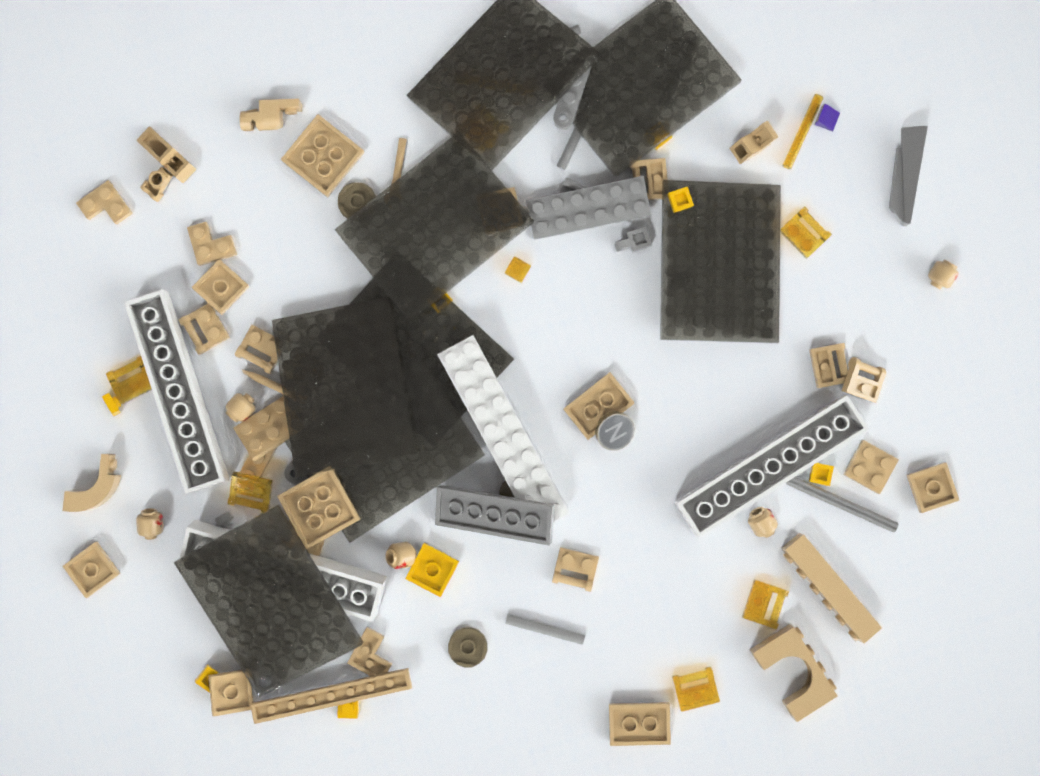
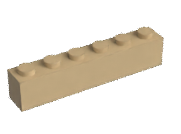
[781,533,882,644]

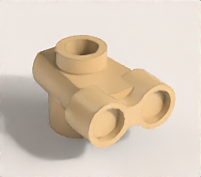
[140,167,173,202]

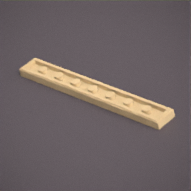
[250,668,413,724]

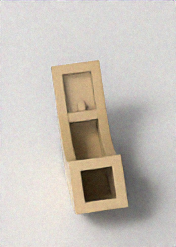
[62,454,121,512]

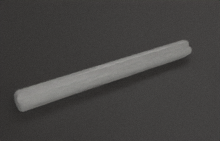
[786,477,899,532]

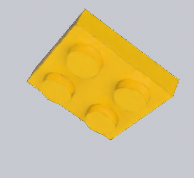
[405,542,459,598]

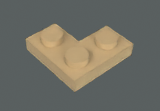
[76,180,133,224]
[187,222,237,266]
[347,626,393,676]

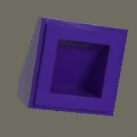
[814,103,840,132]

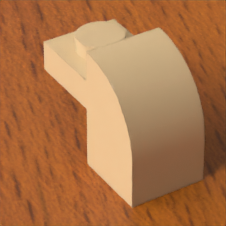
[729,121,778,164]

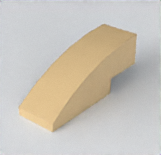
[136,126,197,183]

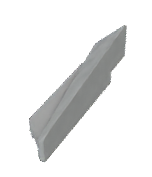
[889,126,928,227]

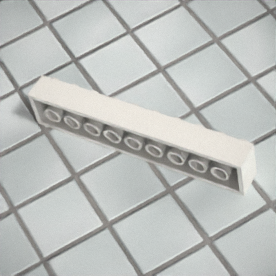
[124,289,230,494]
[437,335,569,522]
[674,395,869,538]
[178,520,387,622]

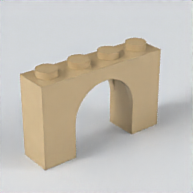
[750,624,838,722]

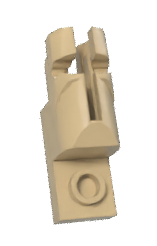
[240,98,302,131]

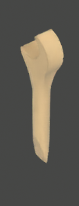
[384,138,407,208]
[242,369,308,405]

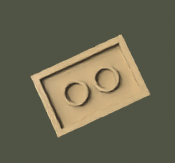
[563,372,635,440]
[233,395,306,461]
[609,702,671,746]

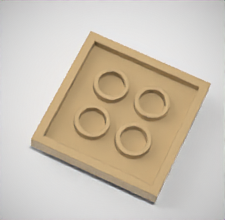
[280,114,365,198]
[277,466,361,550]

